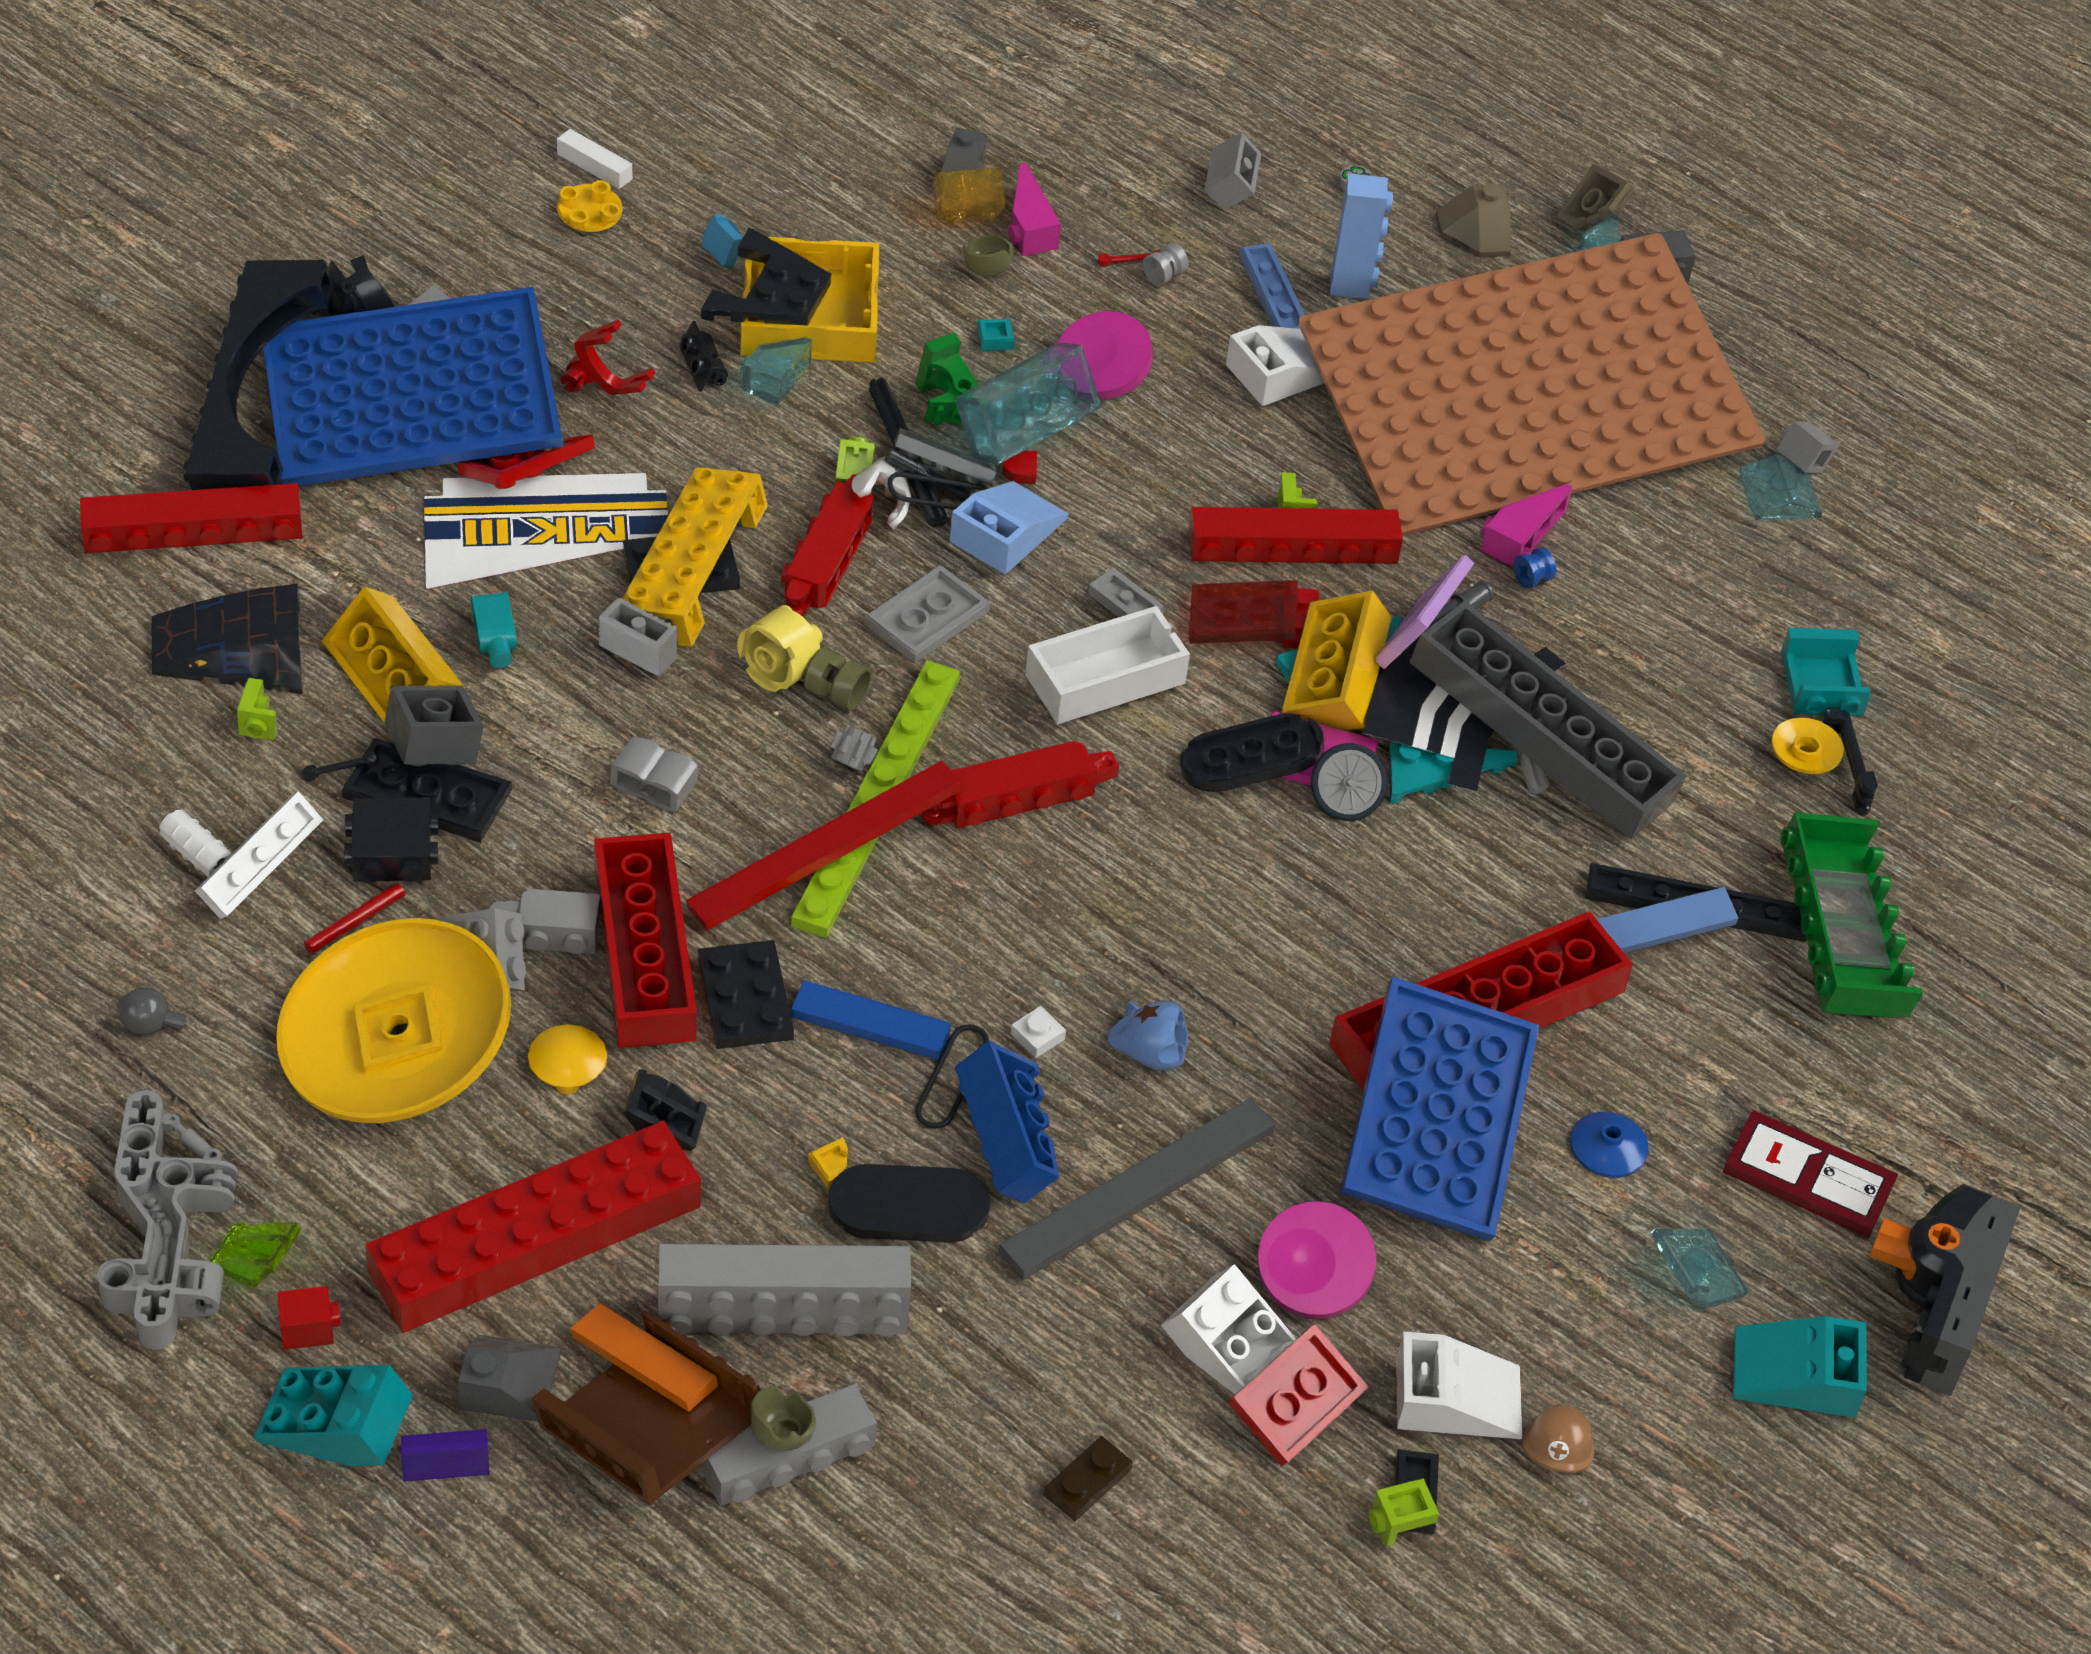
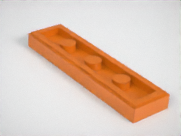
[570,1303,718,1412]

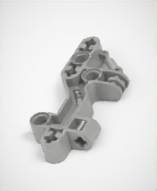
[97,1090,239,1350]

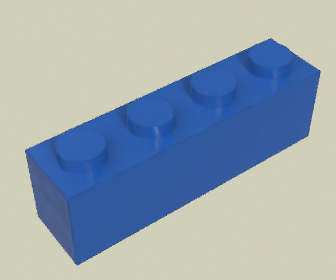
[955,1040,1059,1203]

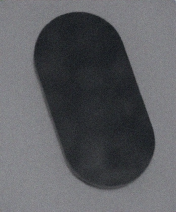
[1180,713,1324,792]
[828,1164,990,1242]

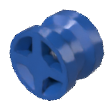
[1513,547,1557,588]

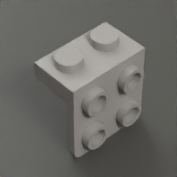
[434,908,526,992]

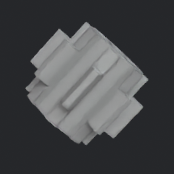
[830,725,878,772]

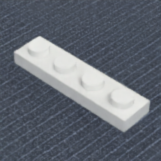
[195,791,323,920]

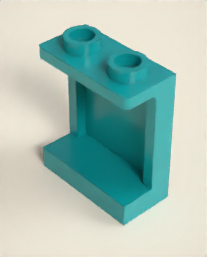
[1781,628,1871,716]

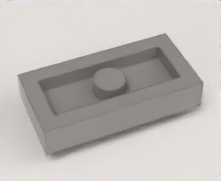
[1088,567,1164,617]

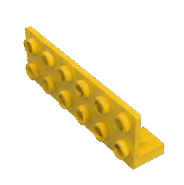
[622,467,768,647]

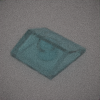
[1739,454,1822,520]
[1650,1229,1748,1310]

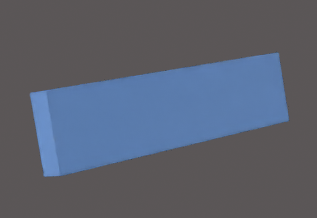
[1239,243,1305,329]
[1597,887,1739,953]

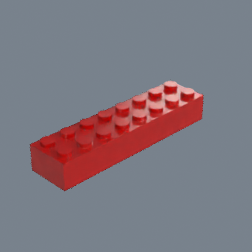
[1329,911,1633,1090]
[365,1120,701,1333]

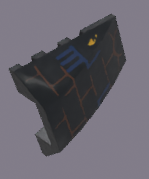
[152,583,302,694]

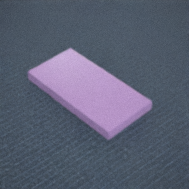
[1375,555,1474,669]

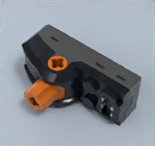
[1870,1184,2021,1396]

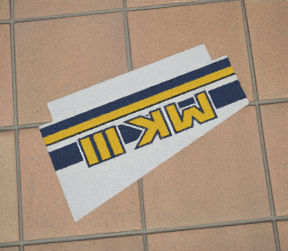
[424,473,668,589]

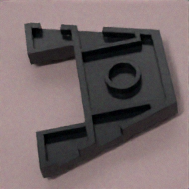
[701,228,832,326]

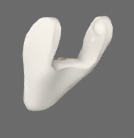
[852,456,911,530]

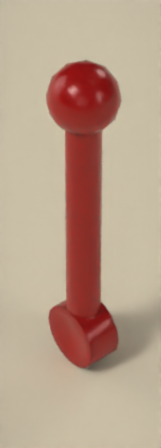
[1098,249,1161,267]

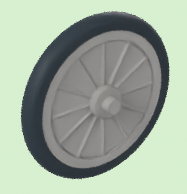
[1311,743,1387,821]

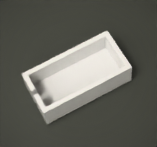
[1025,606,1190,725]

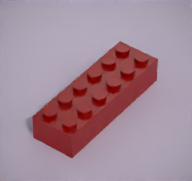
[594,832,697,1048]

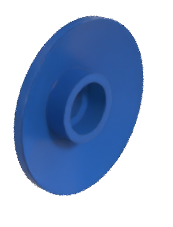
[1570,1112,1649,1178]

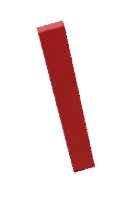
[686,760,963,931]

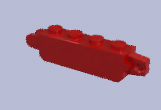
[781,474,874,617]
[922,741,1119,829]

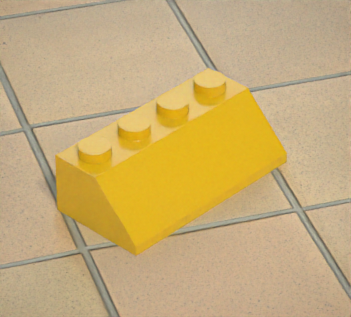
[322,586,465,723]
[1282,590,1392,731]

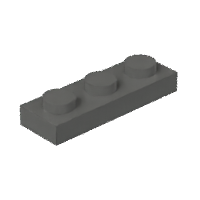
[894,428,997,485]

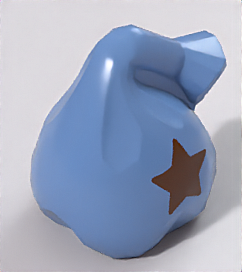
[1107,1000,1188,1071]

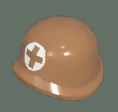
[1522,1404,1594,1473]

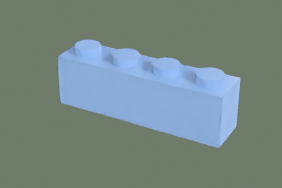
[1330,173,1393,300]

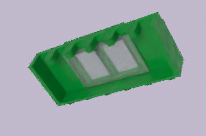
[1780,812,1923,1018]

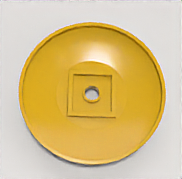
[276,918,511,1123]

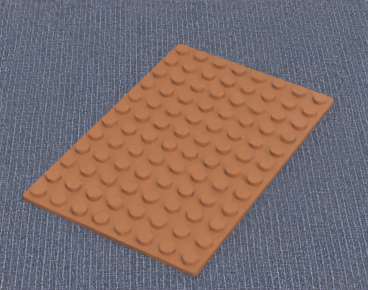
[1298,233,1765,536]

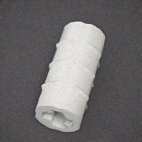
[159,809,232,877]

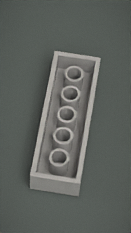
[658,1244,911,1336]

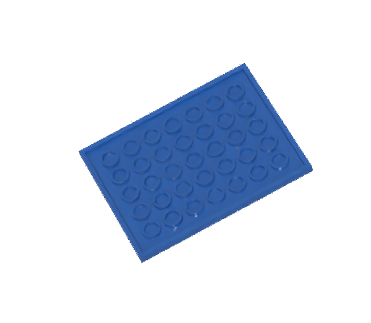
[263,287,563,486]

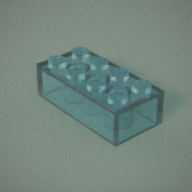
[954,342,1102,464]

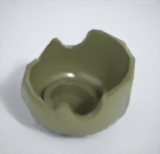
[963,235,1014,276]
[750,1385,816,1451]

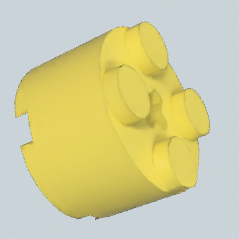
[737,605,823,692]

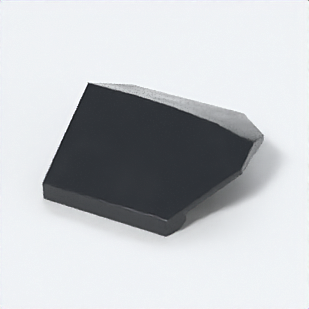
[623,1069,707,1151]

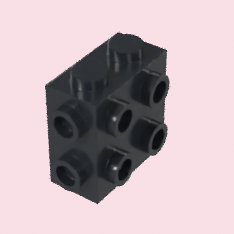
[344,797,439,882]

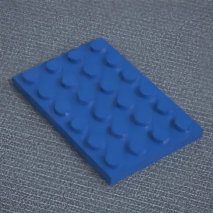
[1340,977,1539,1241]

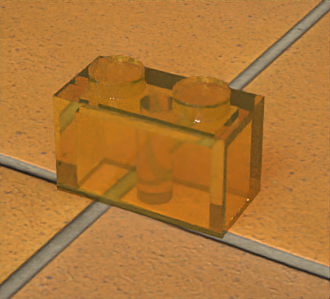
[932,167,1006,223]

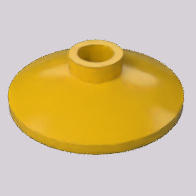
[1771,718,1844,774]

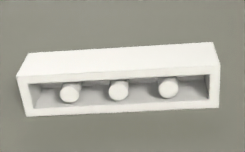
[557,129,632,189]

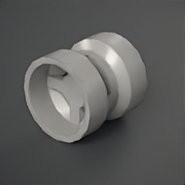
[1143,243,1189,286]

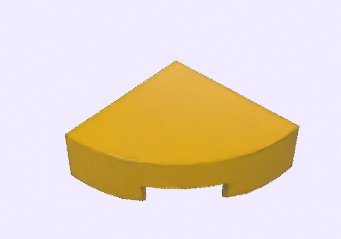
[808,1137,848,1190]

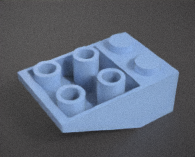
[950,481,1069,575]

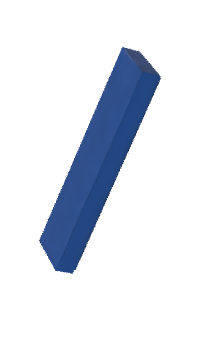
[791,980,951,1060]

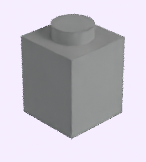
[1777,421,1839,473]

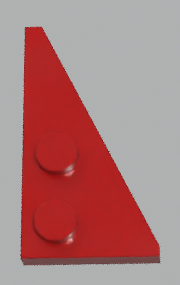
[457,434,595,489]

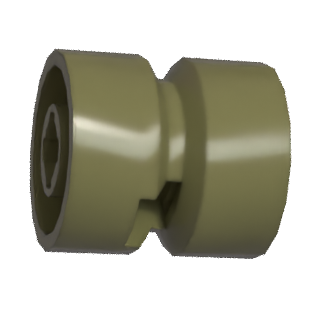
[804,647,872,711]

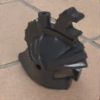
[308,255,396,317]

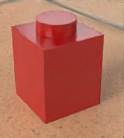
[277,1286,341,1350]

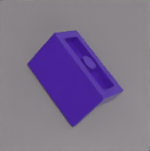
[401,1429,490,1482]

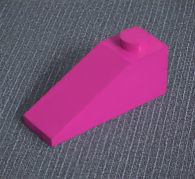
[1008,162,1061,256]
[1481,484,1572,567]

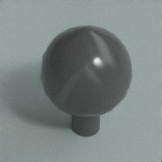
[117,987,187,1035]

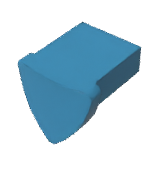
[701,214,743,267]

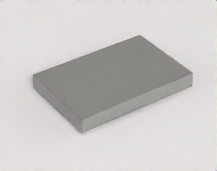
[864,565,991,664]

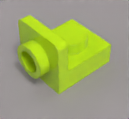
[835,437,875,484]
[1277,472,1317,508]
[237,678,277,740]
[1368,1478,1439,1546]

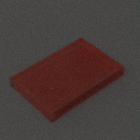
[1189,580,1299,644]

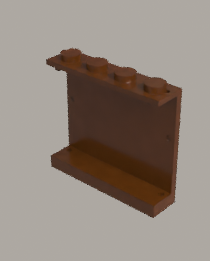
[531,1311,761,1505]

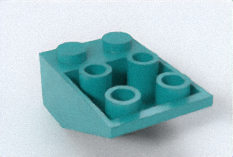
[1733,1316,1867,1418]
[253,1365,413,1466]

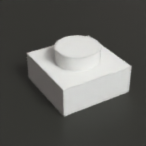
[1010,1006,1066,1058]

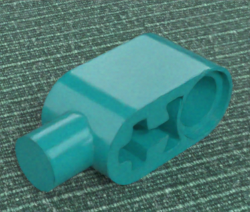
[471,592,517,668]

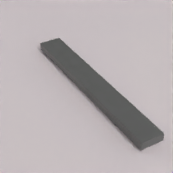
[999,1098,1275,1280]

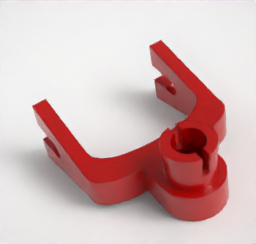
[561,319,656,395]

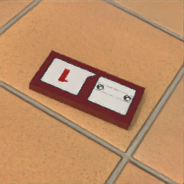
[1722,1110,1898,1238]

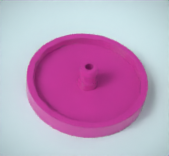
[1055,311,1153,399]
[1258,1201,1376,1319]

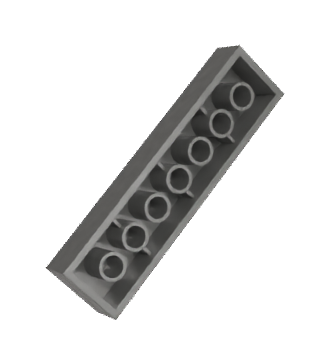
[1410,600,1687,839]

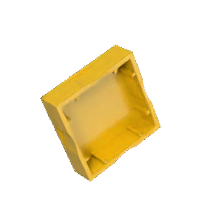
[740,237,880,363]

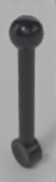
[302,752,380,781]

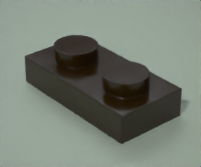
[1044,1435,1133,1522]

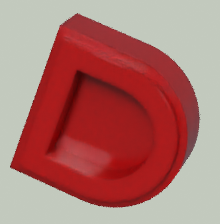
[1002,450,1037,484]

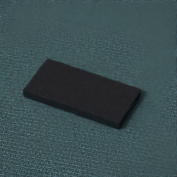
[342,738,512,843]

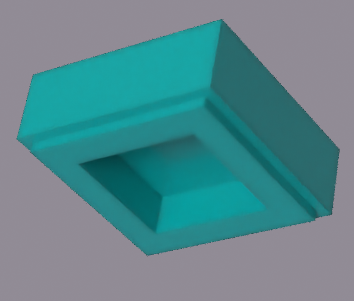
[976,318,1015,351]

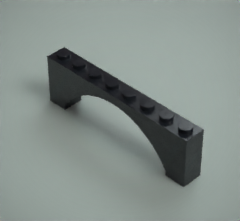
[183,260,334,490]

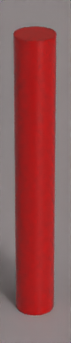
[304,883,405,955]

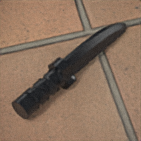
[885,448,970,501]

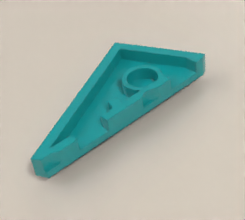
[1389,741,1517,803]

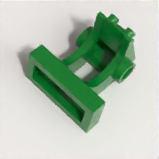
[915,332,979,425]

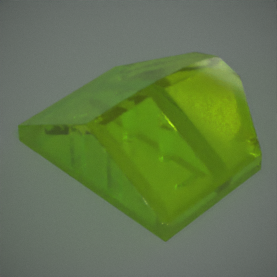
[210,1222,301,1288]

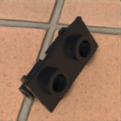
[679,321,728,392]

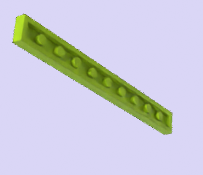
[791,660,960,938]

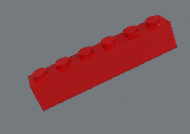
[80,483,303,553]
[1188,507,1403,564]

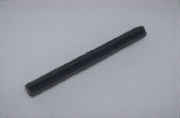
[869,377,947,527]

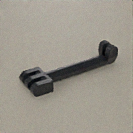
[1822,709,1878,815]

